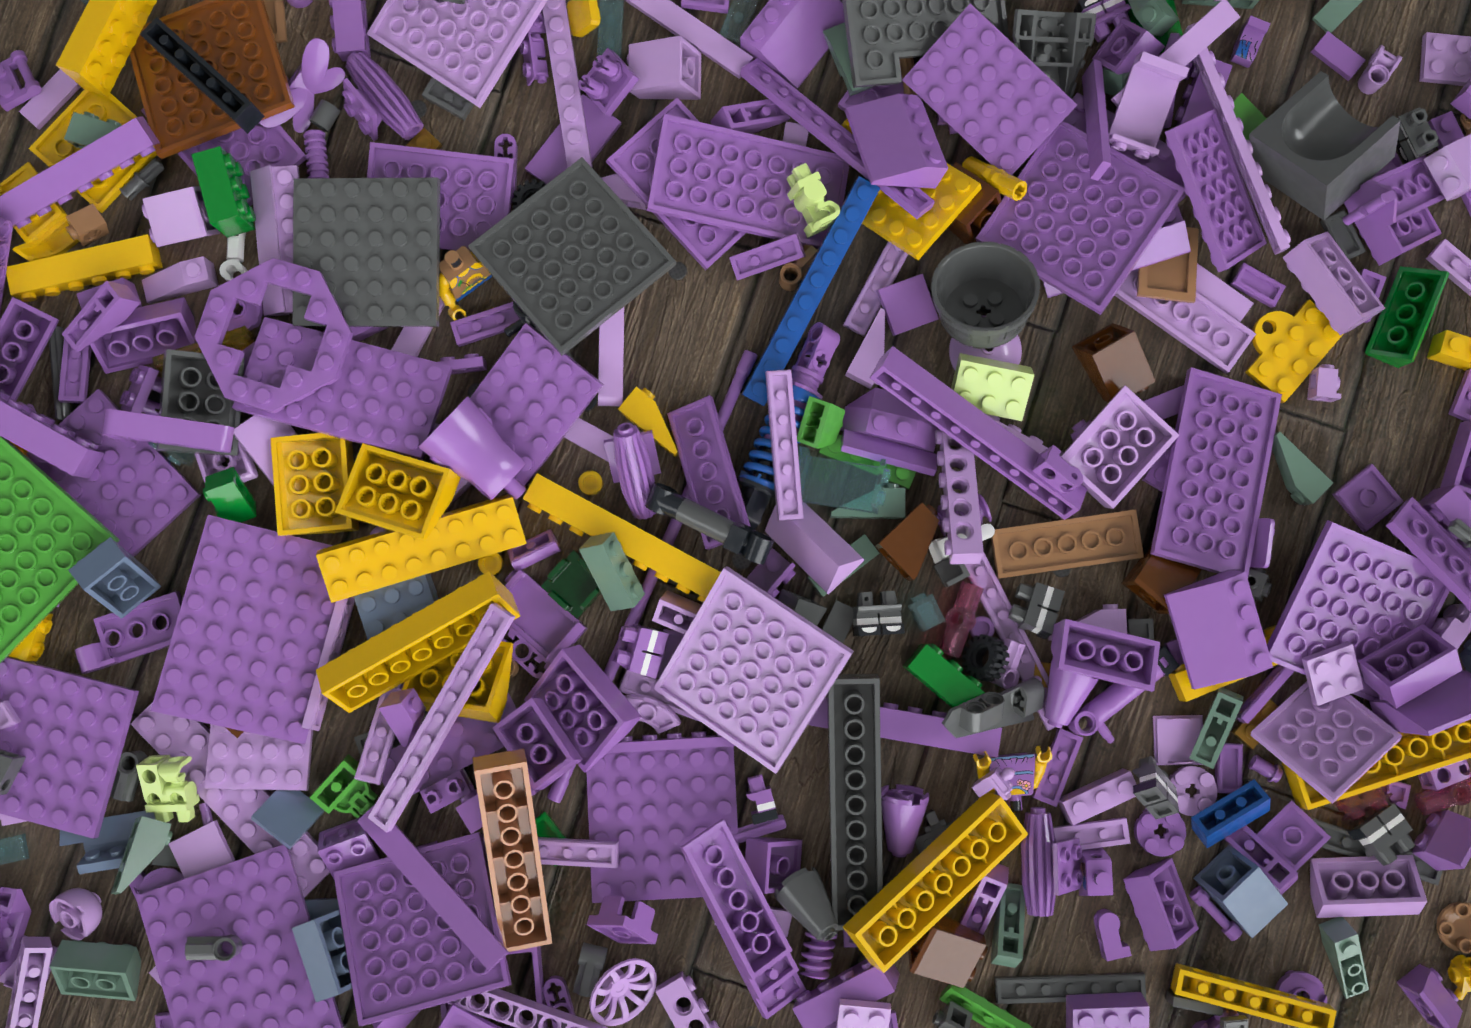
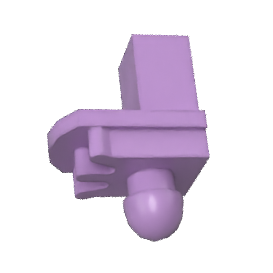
[972,766,1015,800]

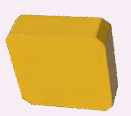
[567,0,601,38]

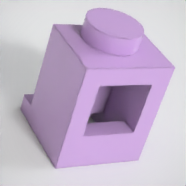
[1307,364,1341,402]

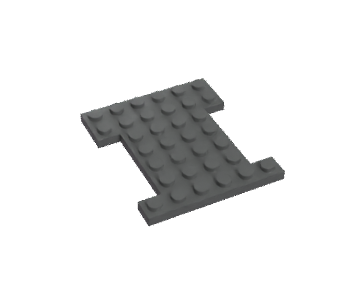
[842,0,1009,88]

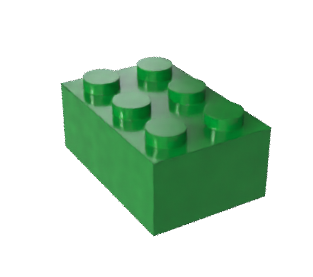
[191,146,256,238]
[902,643,985,708]

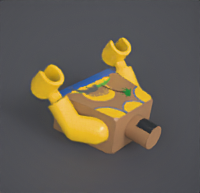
[439,246,492,321]

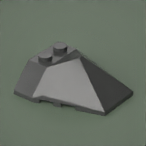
[1013,9,1096,99]

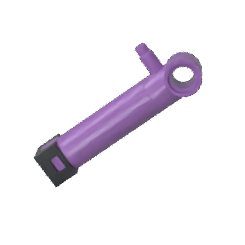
[1068,646,1180,743]

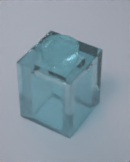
[908,592,945,632]

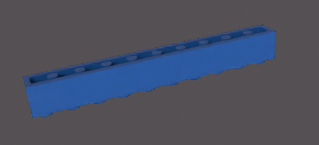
[741,176,880,406]

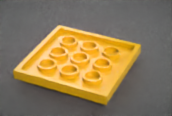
[28,89,157,213]
[862,163,982,260]

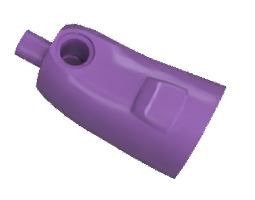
[419,396,526,501]

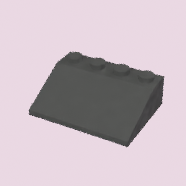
[156,349,245,456]

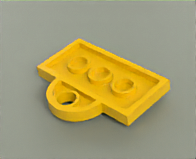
[1245,299,1343,404]

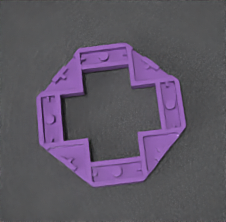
[195,258,353,413]

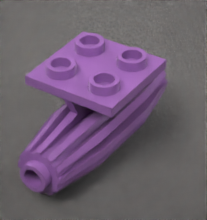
[342,52,423,141]
[604,423,661,520]
[1021,807,1083,917]

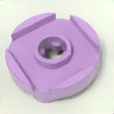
[1168,765,1217,816]

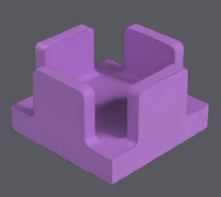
[587,896,658,944]

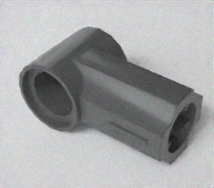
[110,750,147,802]
[185,934,242,961]
[573,942,608,997]

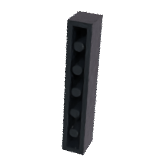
[140,17,265,134]

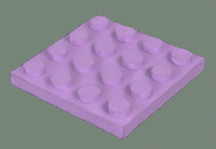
[1251,681,1402,804]
[204,724,313,791]

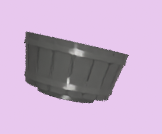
[931,242,1040,349]

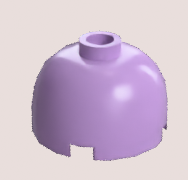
[49,888,102,941]

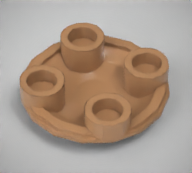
[1436,901,1471,954]

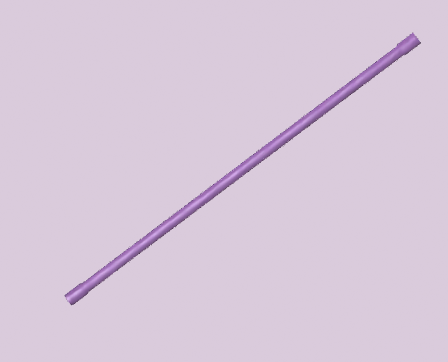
[547,350,758,803]

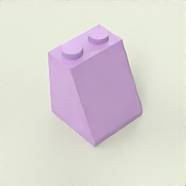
[627,36,701,100]
[142,186,220,247]

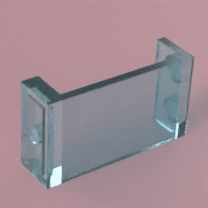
[798,446,891,514]

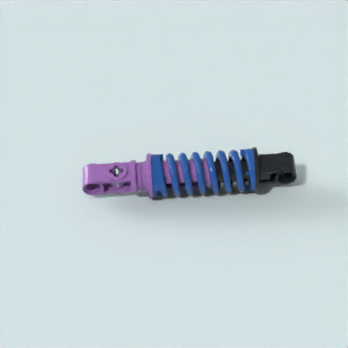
[737,322,840,529]

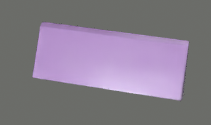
[765,500,864,594]

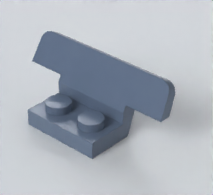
[59,811,156,874]

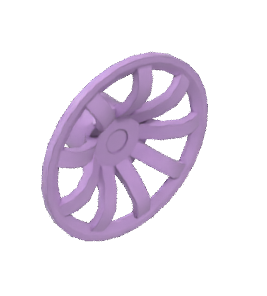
[590,958,657,1026]

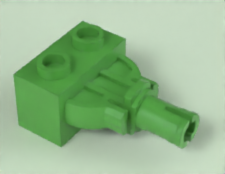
[310,754,378,819]

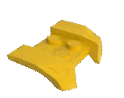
[0,162,79,261]

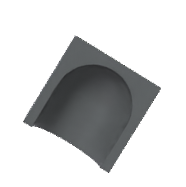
[1249,71,1401,220]

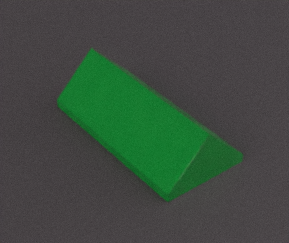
[1365,266,1449,368]

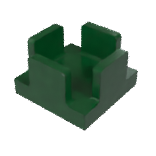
[541,550,601,619]

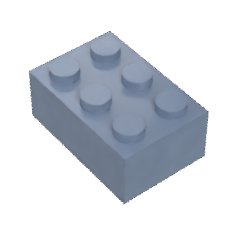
[68,537,162,619]
[354,573,439,640]
[292,909,352,1003]

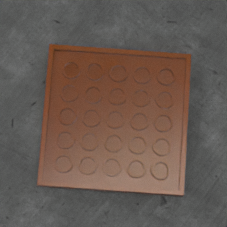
[130,0,295,159]

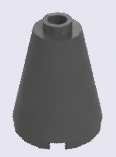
[774,867,838,941]

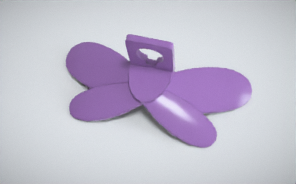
[259,38,345,133]

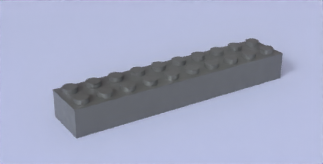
[827,674,883,930]

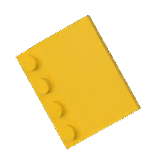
[270,433,359,536]
[335,443,461,541]
[402,641,513,723]

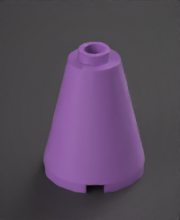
[1044,658,1099,728]
[881,784,929,857]

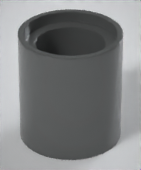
[309,99,340,132]

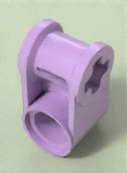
[1358,45,1402,94]

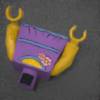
[973,746,1052,811]

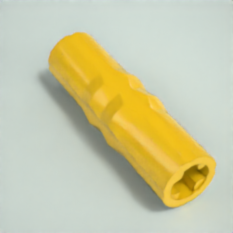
[962,156,1027,201]

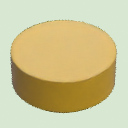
[578,471,603,495]
[478,553,504,575]

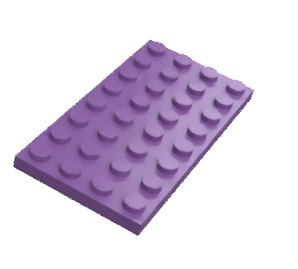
[646,114,849,249]
[232,317,452,460]
[1150,367,1282,578]

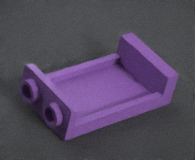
[505,569,588,664]

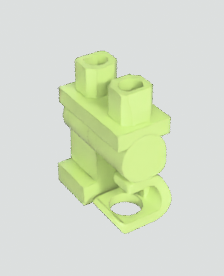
[787,163,840,238]
[136,755,200,822]

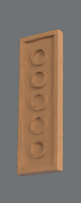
[991,509,1144,579]

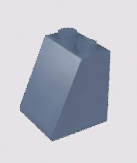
[1194,845,1288,938]

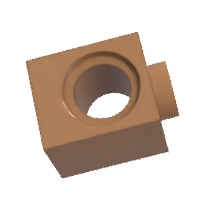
[66,204,109,246]

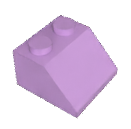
[1423,134,1471,201]

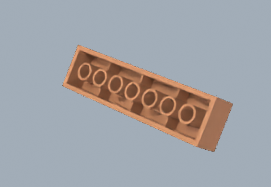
[472,748,552,952]

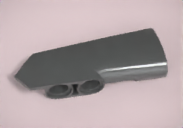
[942,677,1045,738]

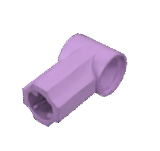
[992,637,1025,689]

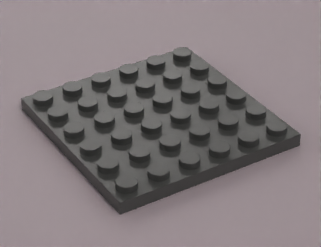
[468,157,676,356]
[293,177,440,327]

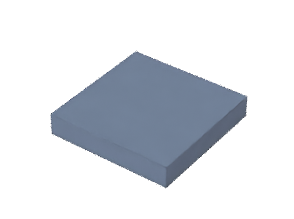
[251,790,324,849]

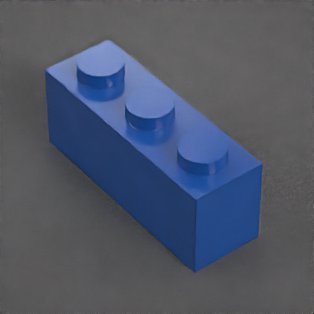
[1191,779,1271,849]

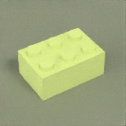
[951,353,1034,421]

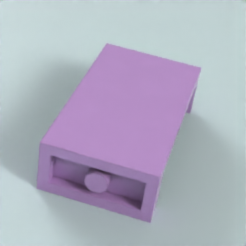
[1108,51,1189,160]

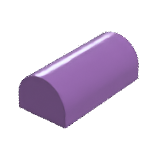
[507,529,561,572]

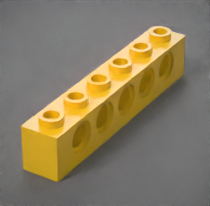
[1171,963,1337,1028]

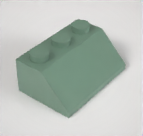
[50,940,141,1001]

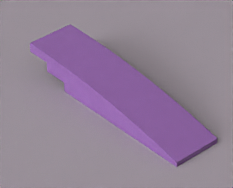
[681,819,806,1019]

